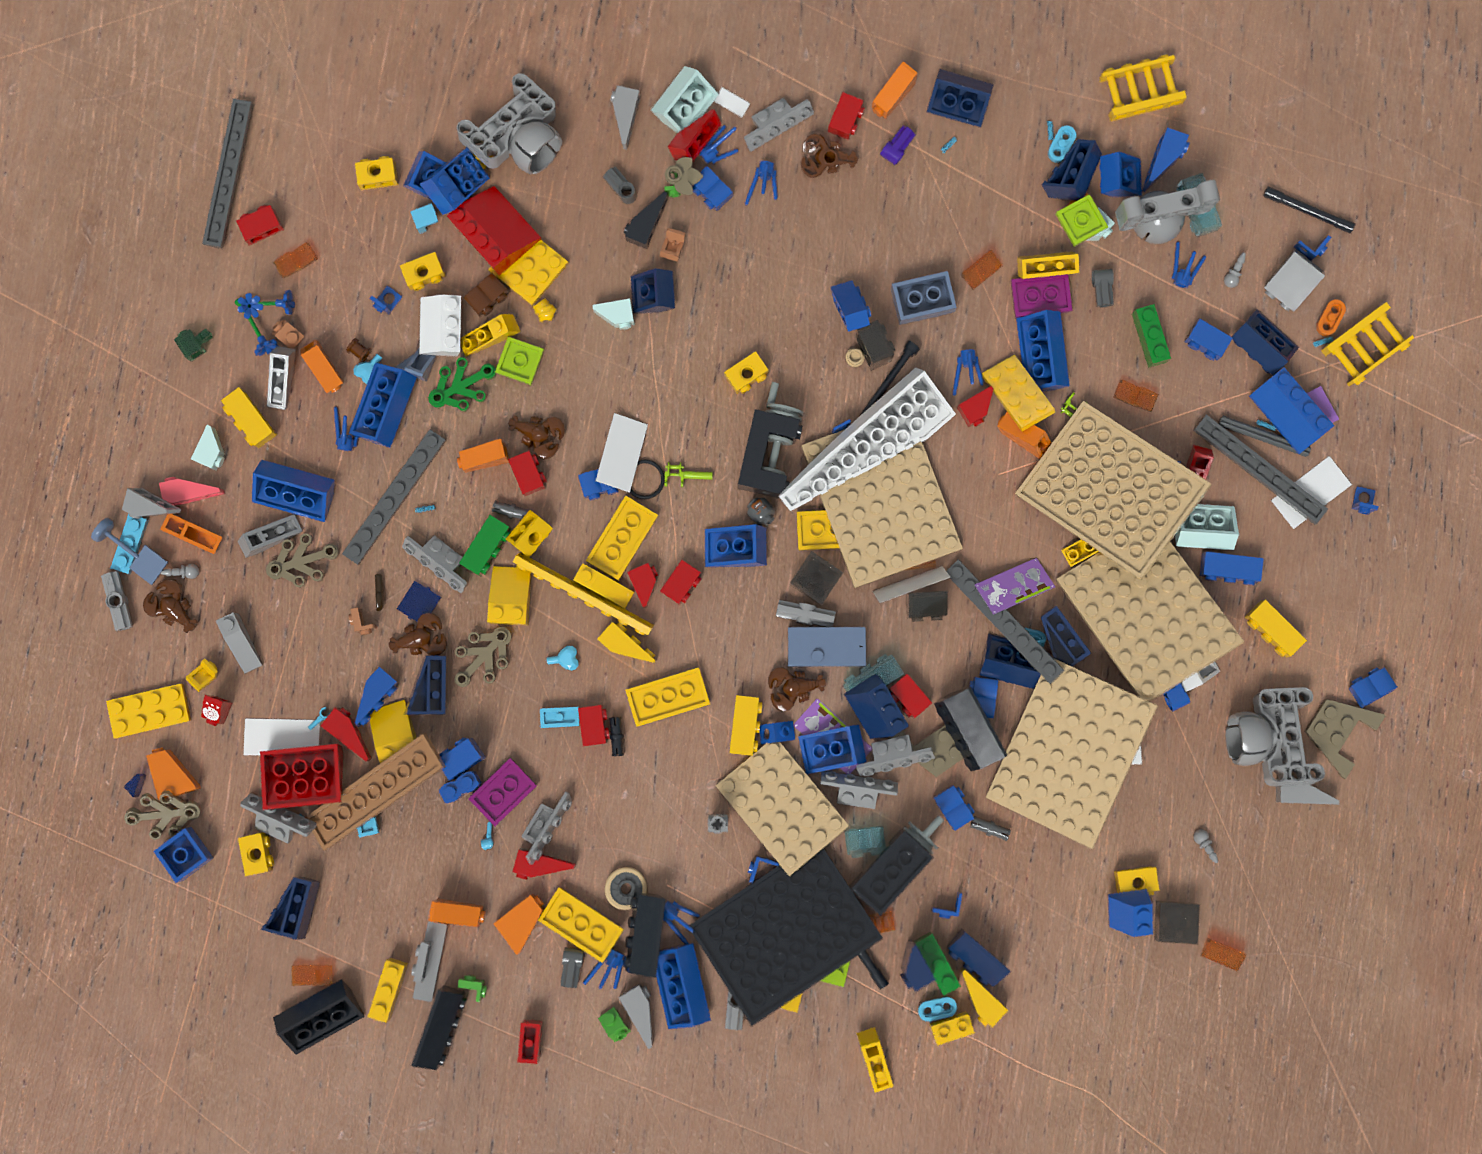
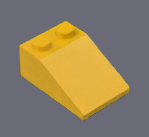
[487,566,531,626]
[370,700,417,764]

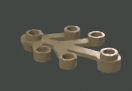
[266,533,339,588]
[455,627,511,687]
[124,791,200,840]

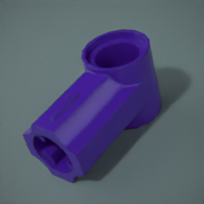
[880,126,916,166]

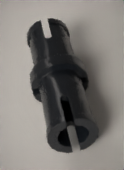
[609,717,624,756]

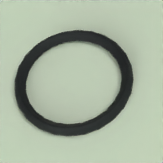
[630,459,665,499]

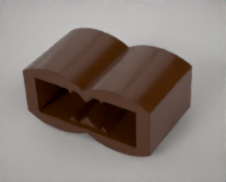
[463,273,508,317]

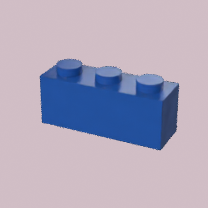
[830,280,871,332]
[1199,552,1264,586]

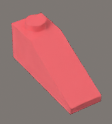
[159,477,225,506]

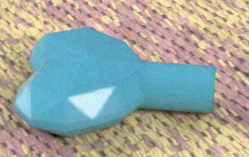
[353,354,383,384]
[547,646,579,671]

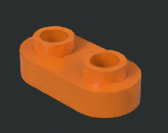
[1316,299,1346,336]

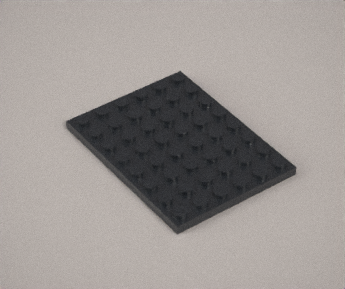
[689,848,883,1027]

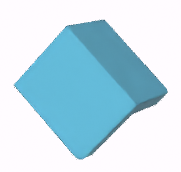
[410,204,438,234]

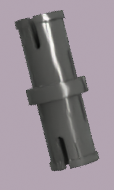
[492,500,532,520]
[970,816,1011,841]

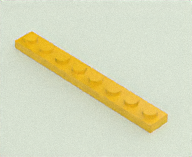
[513,552,654,635]

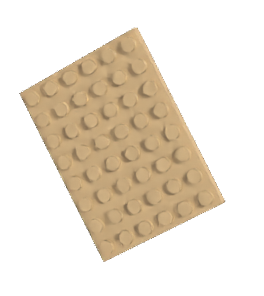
[1015,401,1211,580]
[801,430,963,588]
[1056,542,1244,702]
[986,659,1158,849]

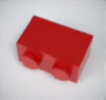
[828,92,865,140]
[236,205,284,245]
[508,451,547,497]
[660,560,702,605]
[888,674,932,719]
[578,705,610,747]
[517,1019,543,1064]

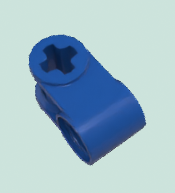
[1163,683,1190,712]

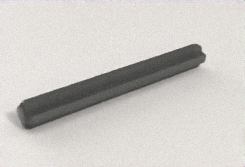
[1219,416,1311,457]

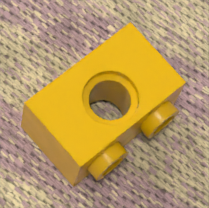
[355,156,398,190]
[400,252,446,291]
[724,351,769,394]
[506,510,553,558]
[238,832,274,876]
[1114,866,1160,895]
[929,1011,975,1046]

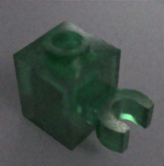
[174,329,213,361]

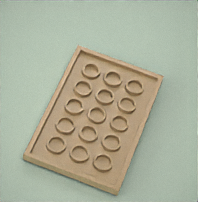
[716,742,849,876]

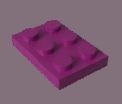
[1010,274,1072,318]
[468,758,537,826]

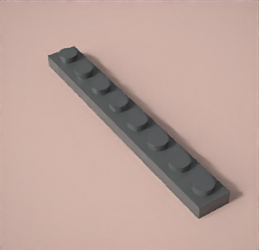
[202,99,253,249]
[1193,415,1328,525]
[342,429,446,565]
[946,559,1065,684]

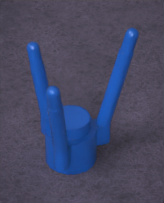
[700,125,738,164]
[745,161,778,205]
[1171,242,1206,288]
[952,349,984,396]
[334,407,359,451]
[663,901,700,944]
[583,949,624,989]

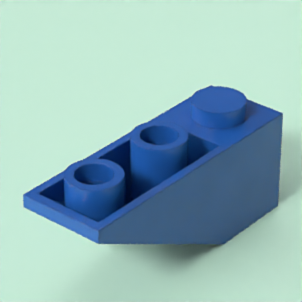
[355,667,398,728]

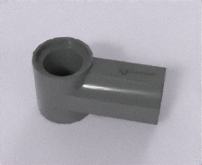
[603,167,637,204]
[1091,269,1114,308]
[560,947,584,988]

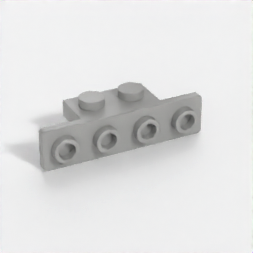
[744,98,814,151]
[402,535,467,593]
[856,734,935,776]
[820,771,898,809]
[522,792,572,865]
[240,793,317,843]
[411,921,447,1002]

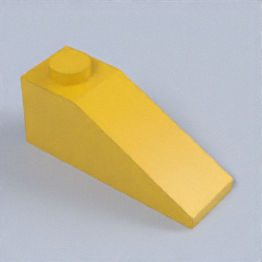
[573,563,634,609]
[960,968,1008,1028]
[856,1027,893,1093]

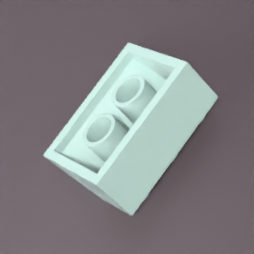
[651,66,719,133]
[1175,504,1239,550]

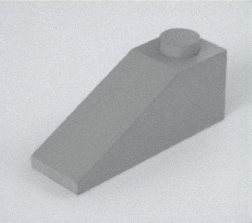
[611,85,640,150]
[267,346,296,410]
[122,488,181,519]
[238,515,302,558]
[216,612,263,674]
[1276,776,1339,804]
[619,984,653,1049]

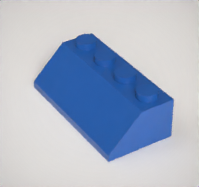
[1016,310,1070,391]
[349,362,417,448]
[1249,367,1334,454]
[252,460,335,522]
[656,943,711,1029]

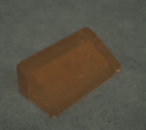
[961,249,1002,290]
[1201,938,1247,971]

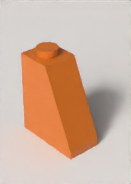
[872,61,918,119]
[300,339,343,393]
[997,412,1052,459]
[457,439,509,473]
[146,747,201,800]
[493,894,544,955]
[428,898,486,927]

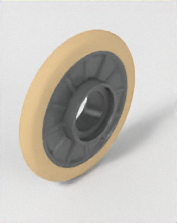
[605,867,647,910]

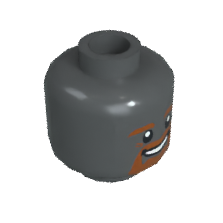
[747,497,775,526]

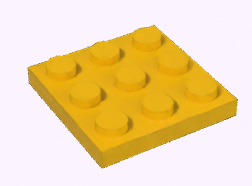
[488,240,569,306]

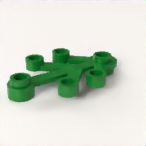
[428,357,496,412]

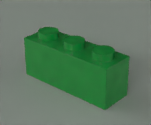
[1132,304,1171,368]
[459,515,511,577]
[914,932,961,996]

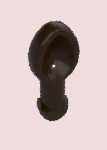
[375,574,384,611]

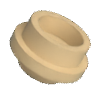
[845,348,865,367]

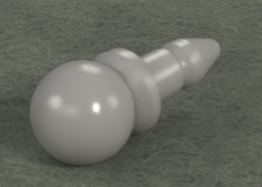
[1224,253,1246,288]
[161,564,199,579]
[1193,829,1218,863]

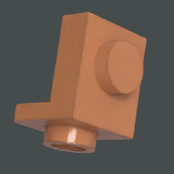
[660,228,686,262]
[272,319,305,349]
[349,607,377,635]

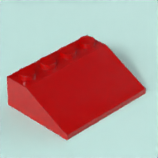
[447,186,542,276]
[260,744,343,810]

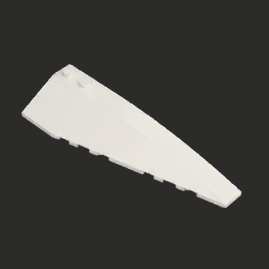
[778,368,956,511]

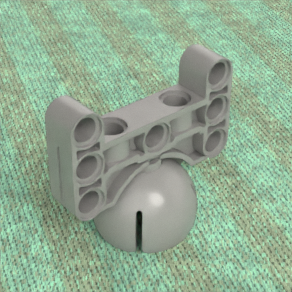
[457,73,562,175]
[1115,180,1220,244]
[1225,687,1325,786]

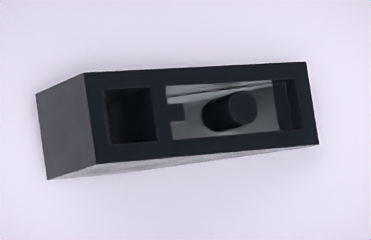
[623,192,668,249]

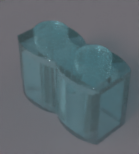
[844,826,886,858]

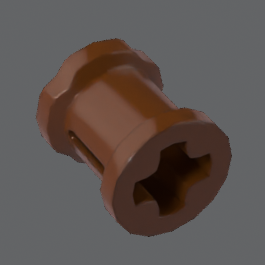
[346,338,372,363]

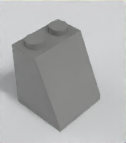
[1264,249,1325,311]

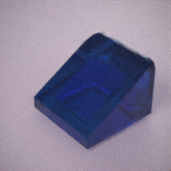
[124,774,146,797]

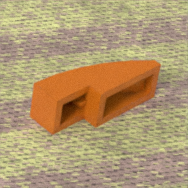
[160,514,222,554]

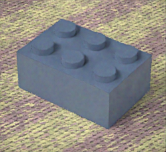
[891,271,957,325]

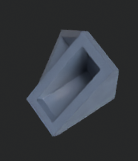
[395,348,436,382]

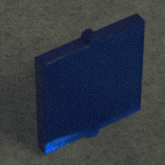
[397,581,442,622]

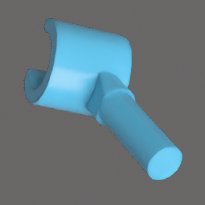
[308,707,328,730]
[481,822,493,850]

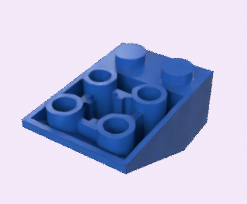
[420,147,490,215]

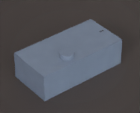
[788,627,866,667]

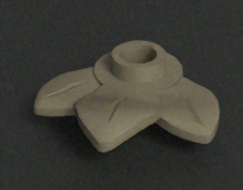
[665,157,703,195]

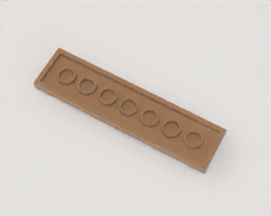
[305,734,446,851]

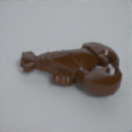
[801,133,858,178]
[508,415,565,459]
[143,579,198,633]
[388,613,447,656]
[768,667,826,712]

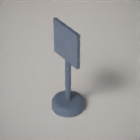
[91,518,168,585]

